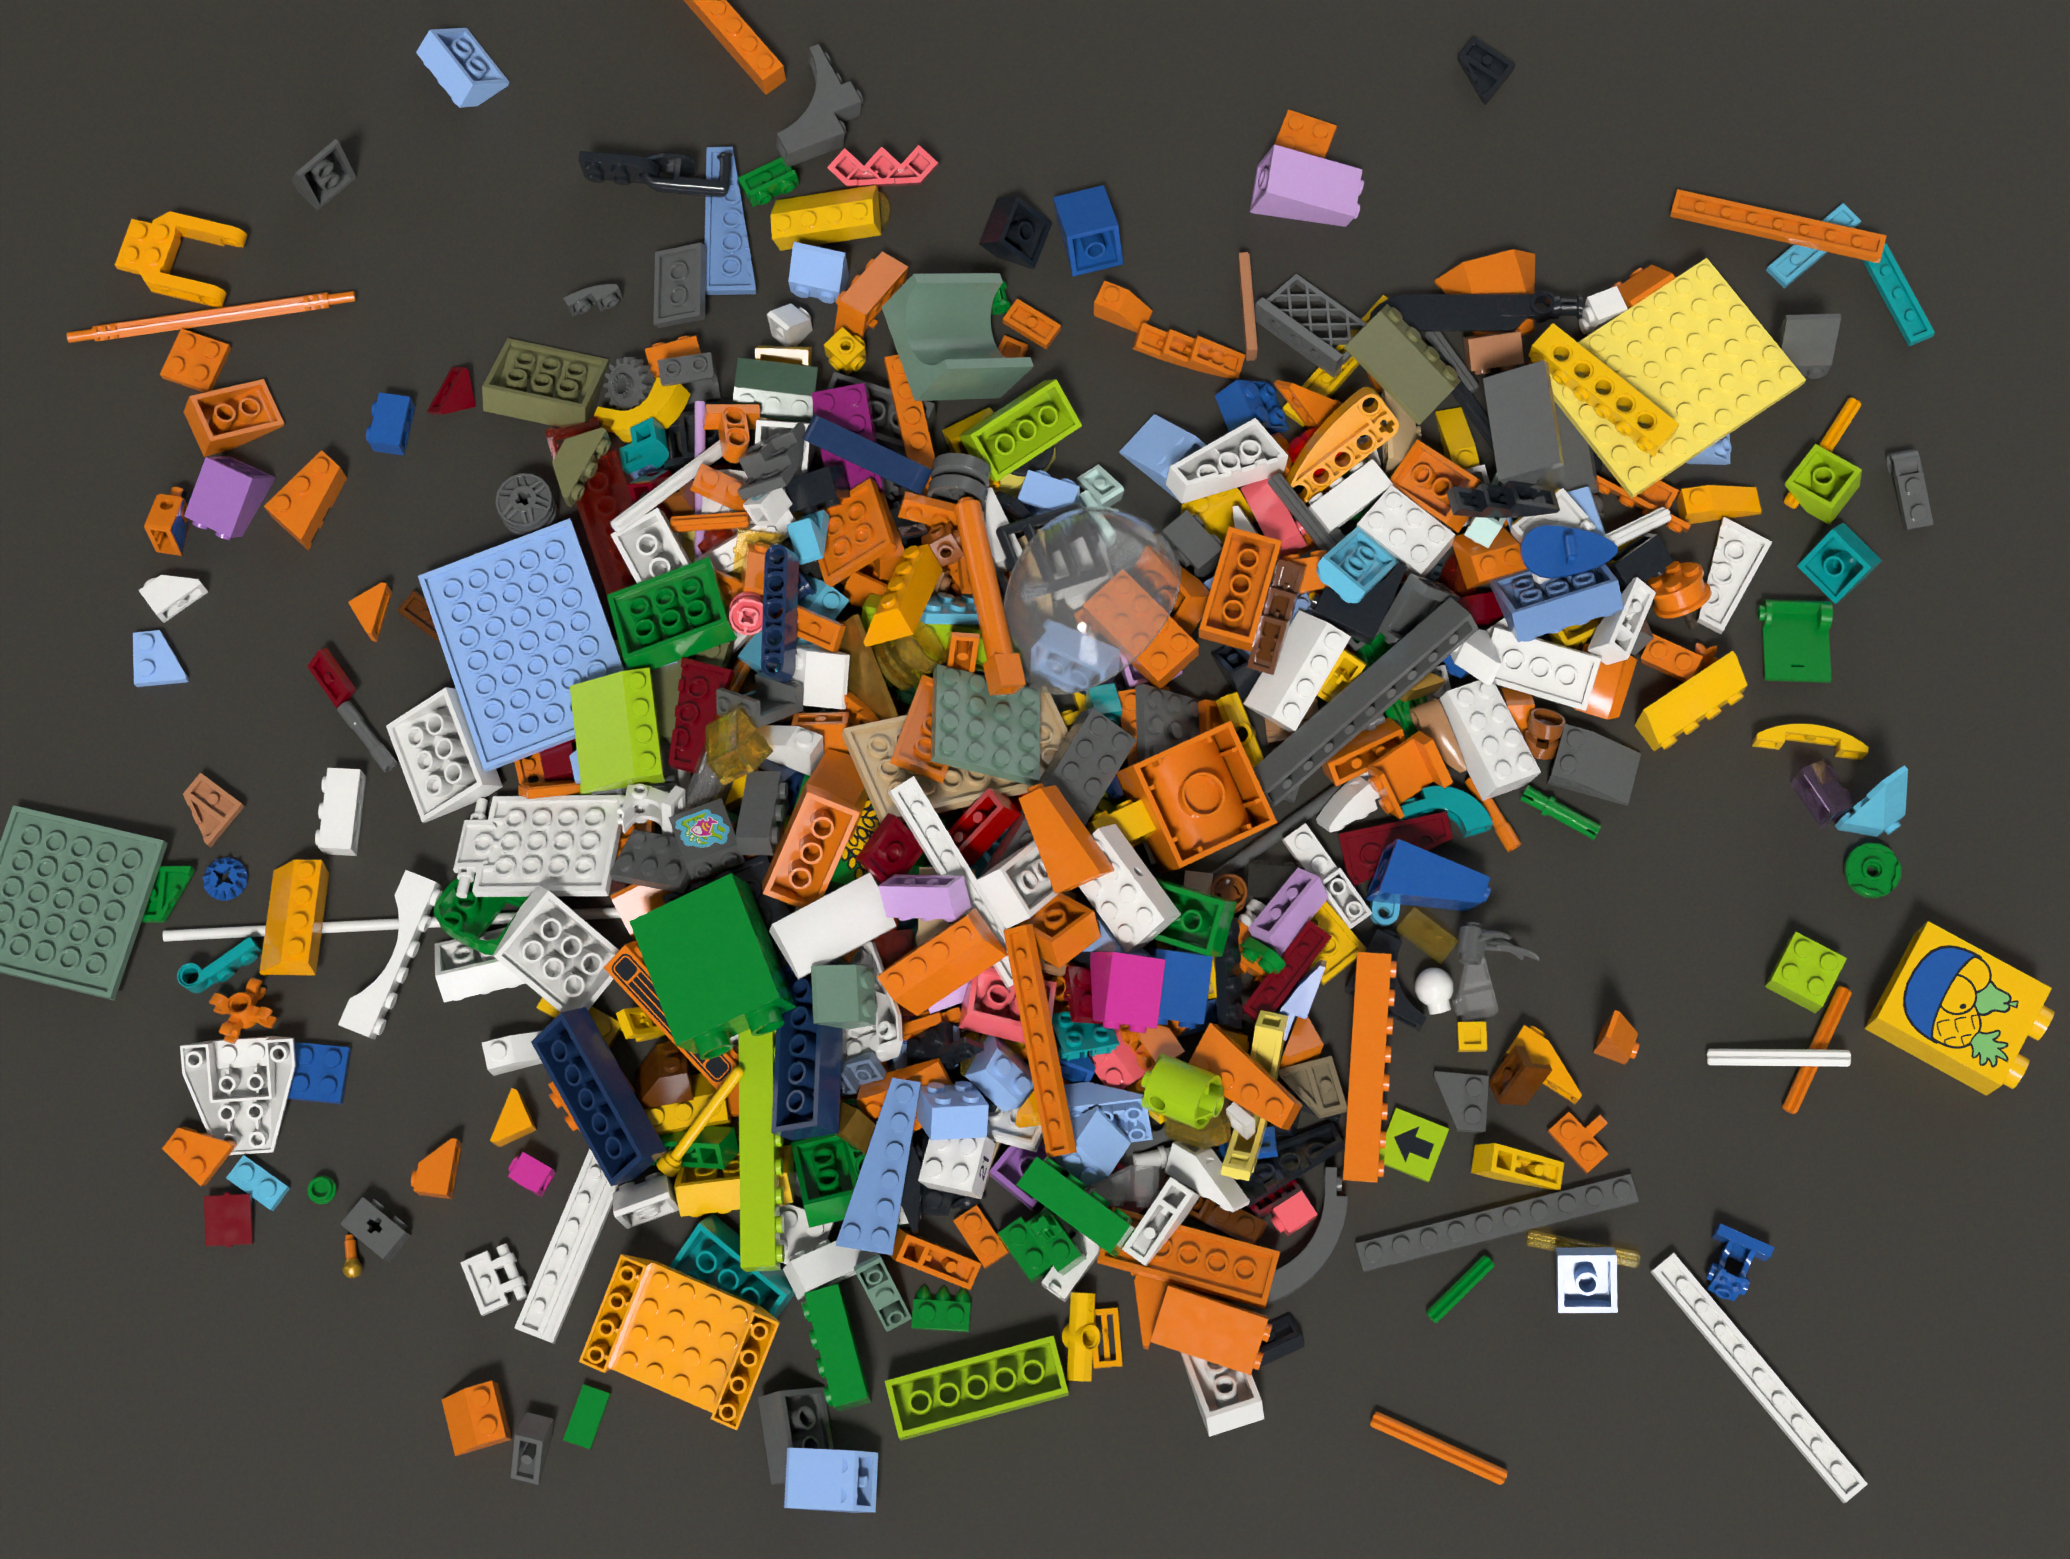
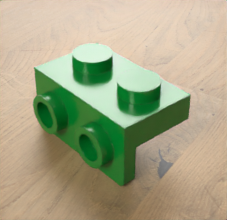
[738,157,799,207]

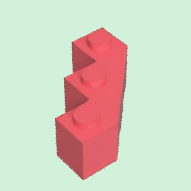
[827,145,939,188]

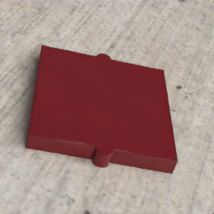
[204,1192,254,1248]

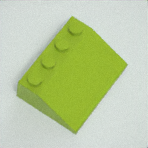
[569,668,665,793]

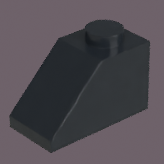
[1211,645,1260,700]

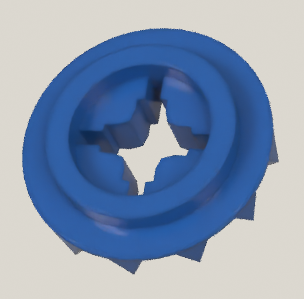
[202,857,248,901]

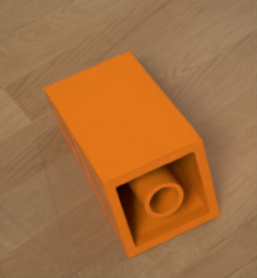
[1150,1283,1273,1375]

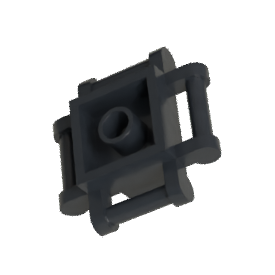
[664,396,755,481]

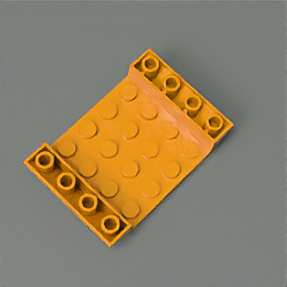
[579,1254,780,1430]

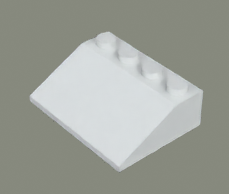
[386,687,503,823]
[493,885,619,1012]

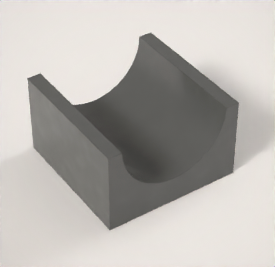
[1483,360,1599,494]

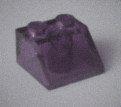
[1790,760,1855,829]

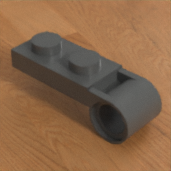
[1886,449,1934,531]

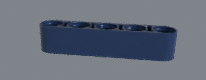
[802,414,933,495]
[761,544,799,682]

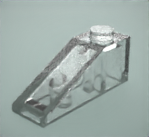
[1453,958,1499,1022]

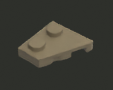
[1279,1056,1347,1119]

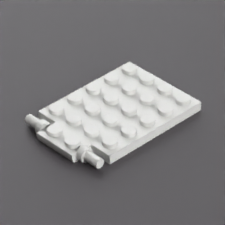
[453,795,624,898]

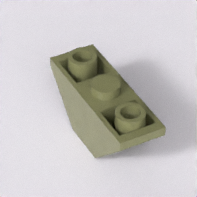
[552,428,611,508]

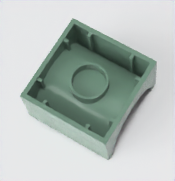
[882,273,1034,401]

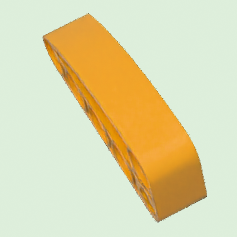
[1286,387,1399,504]

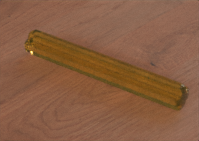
[1526,1230,1640,1268]

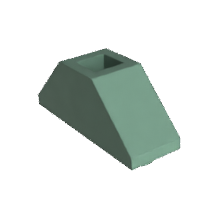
[853,1254,912,1332]

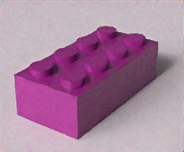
[811,383,886,494]

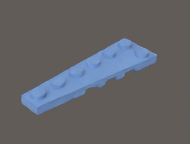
[705,147,757,295]
[836,1078,921,1255]

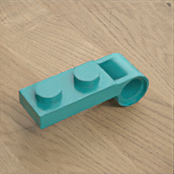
[177,937,262,993]

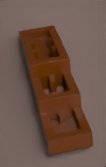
[1247,559,1307,675]

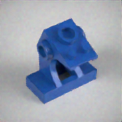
[1706,1224,1775,1302]

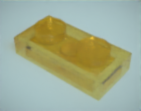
[1396,907,1458,964]

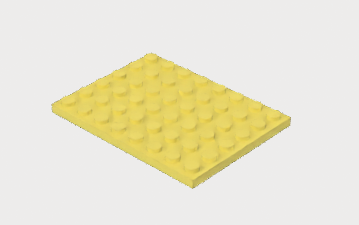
[1550,258,1806,499]

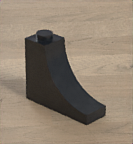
[1309,562,1407,645]
[1345,929,1427,1032]

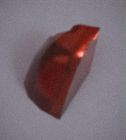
[1439,554,1477,597]

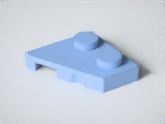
[133,630,189,687]

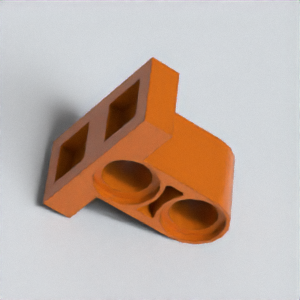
[702,404,761,463]

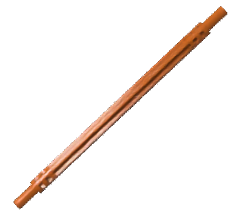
[67,291,356,343]

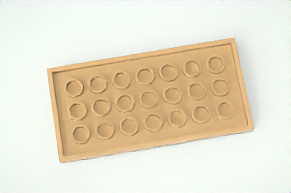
[842,685,1068,824]

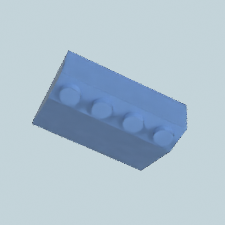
[1489,564,1624,642]

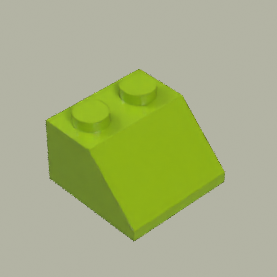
[1785,444,1862,525]

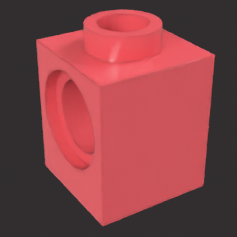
[1271,1190,1318,1237]

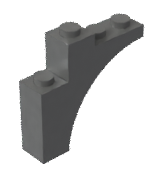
[776,44,863,168]

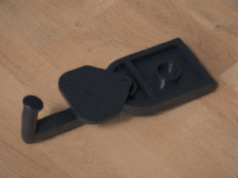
[578,151,732,198]

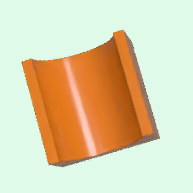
[1117,721,1277,874]

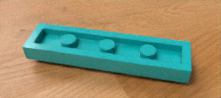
[1862,243,1935,346]

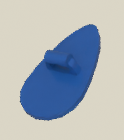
[1520,525,1618,579]

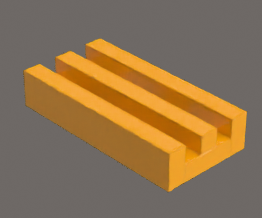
[1093,1308,1123,1369]

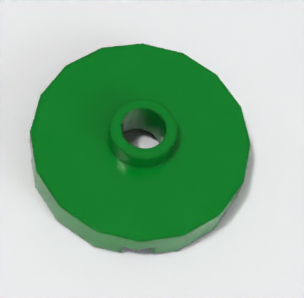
[1844,843,1901,899]

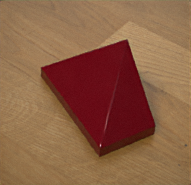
[427,367,476,415]

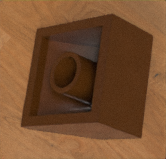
[635,1041,694,1109]

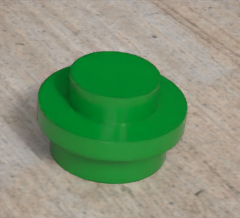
[308,1176,337,1204]

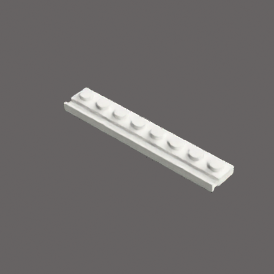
[515,1149,621,1344]

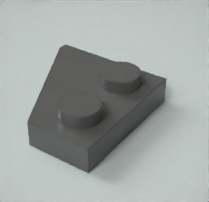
[1433,1071,1489,1134]

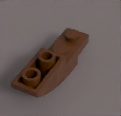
[1151,1170,1268,1245]

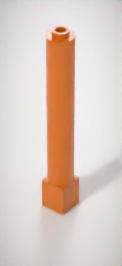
[954,497,1026,695]

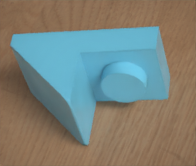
[787,510,830,565]

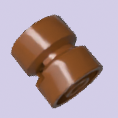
[1523,708,1566,760]
[1211,874,1247,917]

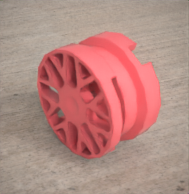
[729,591,763,635]

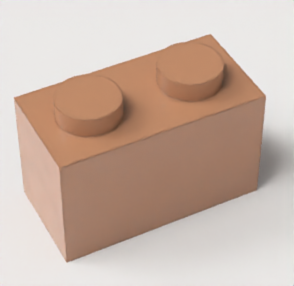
[1463,329,1524,375]

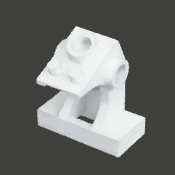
[617,784,686,837]

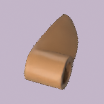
[1409,698,1467,773]

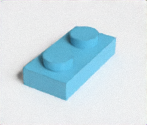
[226,1155,290,1211]

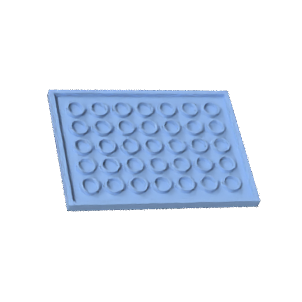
[418,519,625,771]

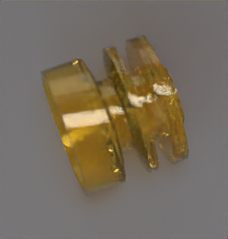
[872,620,946,690]

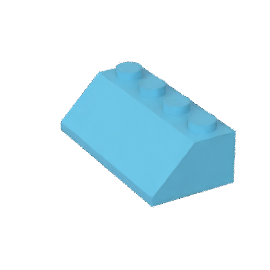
[737,573,849,673]

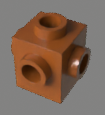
[921,522,964,567]

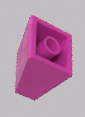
[1090,952,1165,1033]

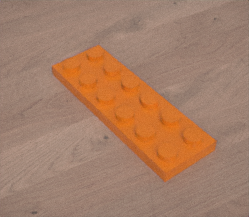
[1097,1207,1280,1309]

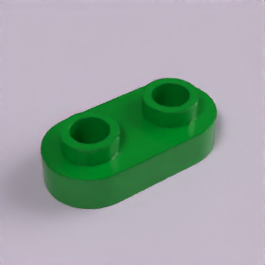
[1240,936,1286,974]

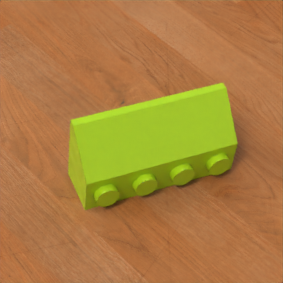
[959,379,1082,482]

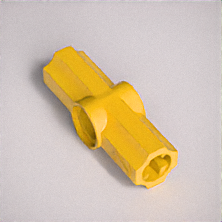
[1216,692,1264,768]
[1062,1292,1101,1382]

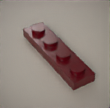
[1243,920,1332,1022]

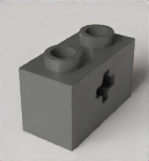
[340,1197,411,1262]

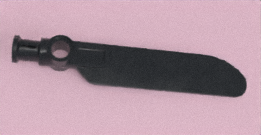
[1370,290,1583,332]

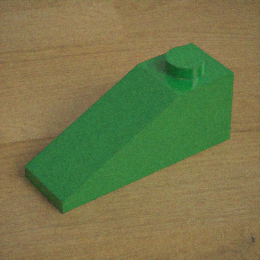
[652,1126,739,1169]

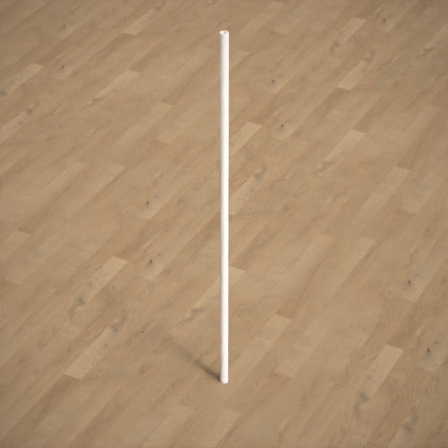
[163,907,621,942]

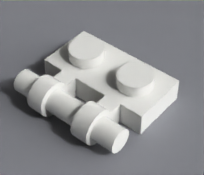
[460,1244,528,1316]

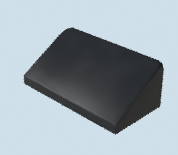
[1253,1314,1304,1370]

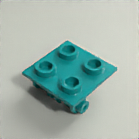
[1052,1011,1119,1061]

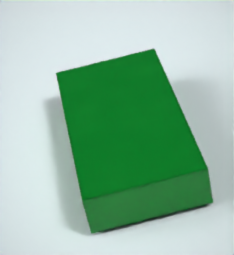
[563,1384,611,1450]

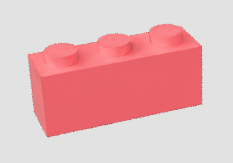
[1240,478,1307,561]

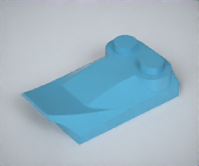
[1316,527,1399,603]

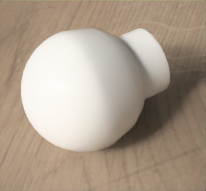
[1415,968,1453,1015]

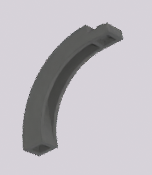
[1229,1167,1348,1309]

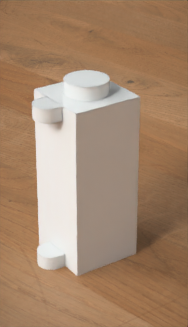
[1041,1231,1101,1302]

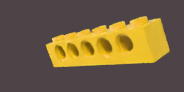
[1529,323,1680,457]

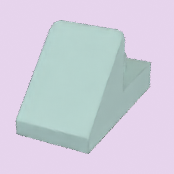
[1076,464,1124,511]

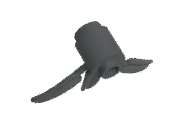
[1457,922,1540,966]

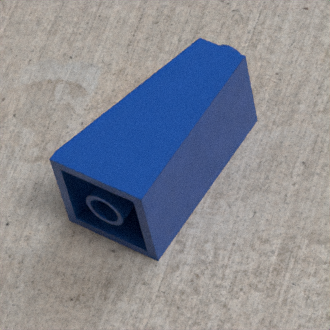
[1365,839,1491,912]

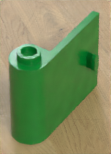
[1757,599,1833,683]

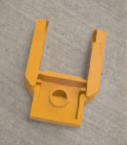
[115,211,247,308]

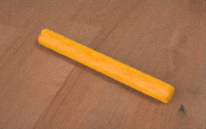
[1784,397,1861,509]

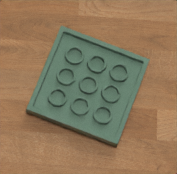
[931,664,1040,786]

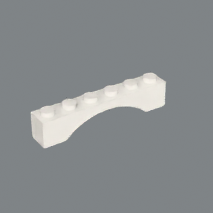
[338,870,442,1040]

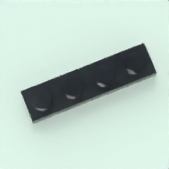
[1215,917,1244,1030]

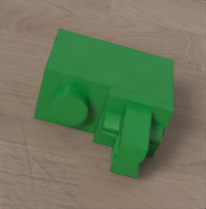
[1024,1208,1087,1276]

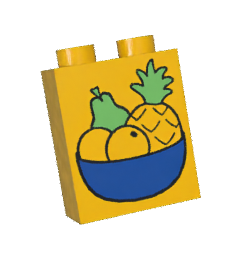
[1864,921,2055,1096]

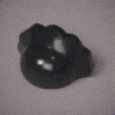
[951,1193,986,1210]

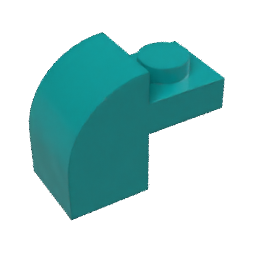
[619,417,669,475]

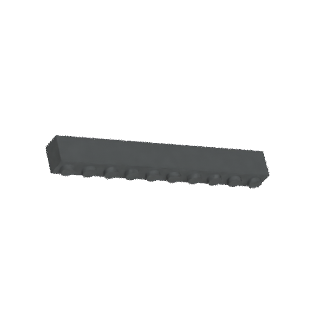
[1253,597,1479,810]

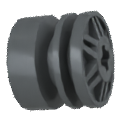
[495,473,559,538]

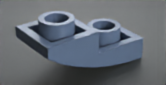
[840,1051,887,1097]

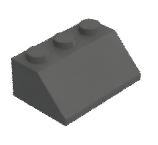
[758,1387,834,1485]

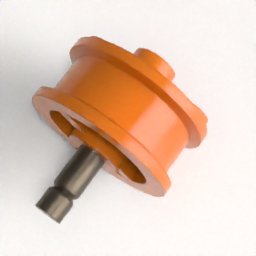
[1645,561,1712,629]

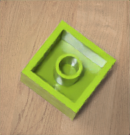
[1765,932,1847,1013]

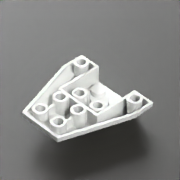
[833,942,903,1063]
[180,1036,296,1155]

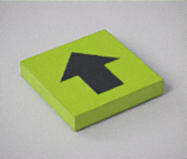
[1379,1108,1449,1183]

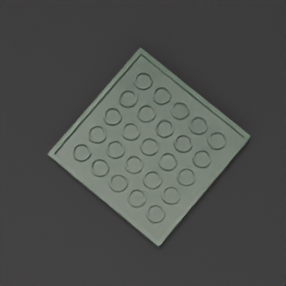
[0,805,168,1001]

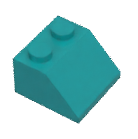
[1797,523,1882,604]

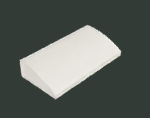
[769,873,896,980]

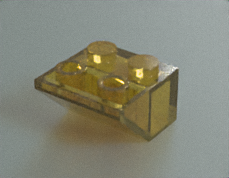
[706,708,773,785]

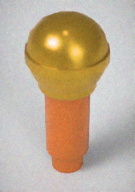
[342,1234,363,1278]

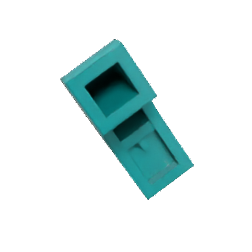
[1399,786,1493,838]

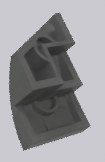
[738,422,805,500]

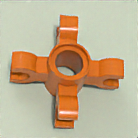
[209,978,277,1044]

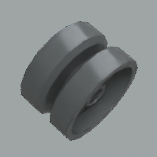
[927,453,992,511]

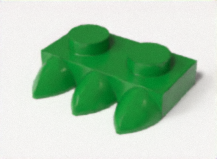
[911,1285,971,1333]

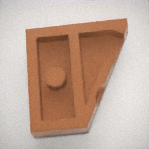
[183,773,245,847]

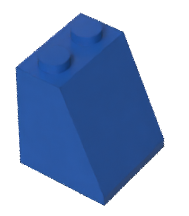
[1053,185,1123,276]
[1148,947,1213,1029]

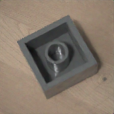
[1161,510,1223,582]

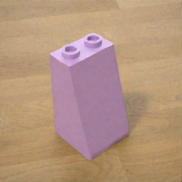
[1250,144,1364,227]

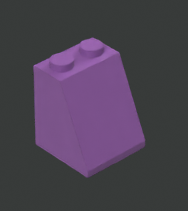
[184,456,275,540]

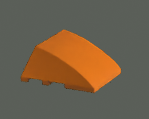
[1434,249,1535,336]

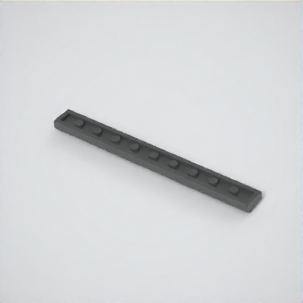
[1355,1174,1639,1273]

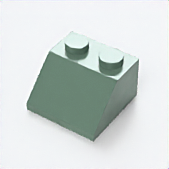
[811,965,877,1030]

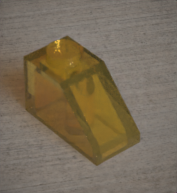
[1164,1107,1231,1149]

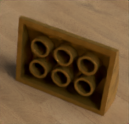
[838,614,898,721]

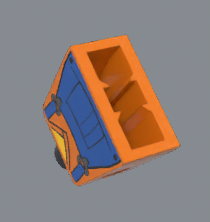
[144,487,191,556]

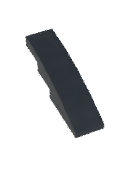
[1447,481,1560,518]

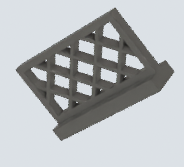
[1255,274,1366,378]

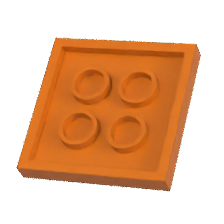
[818,478,897,587]

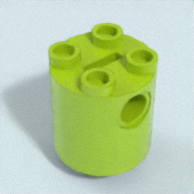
[1141,1053,1224,1130]

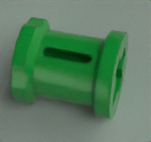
[991,281,1011,315]

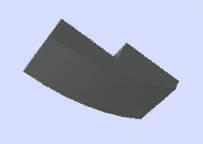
[563,284,623,317]

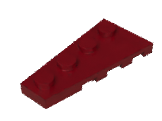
[669,657,734,774]
[1338,812,1453,886]

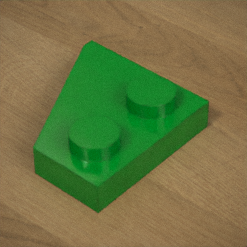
[141,866,195,923]

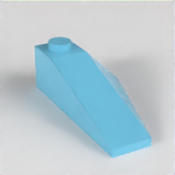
[1835,765,1908,837]

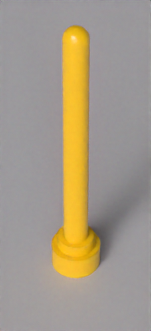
[656,1067,744,1177]

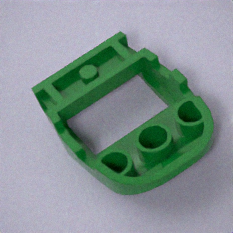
[434,873,528,955]

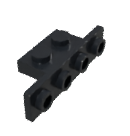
[904,1021,984,1070]

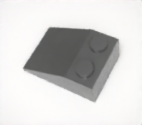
[291,139,357,211]
[1774,314,1841,379]
[1547,724,1641,806]

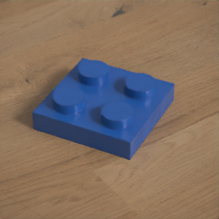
[288,1042,352,1104]

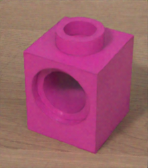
[508,1152,556,1197]

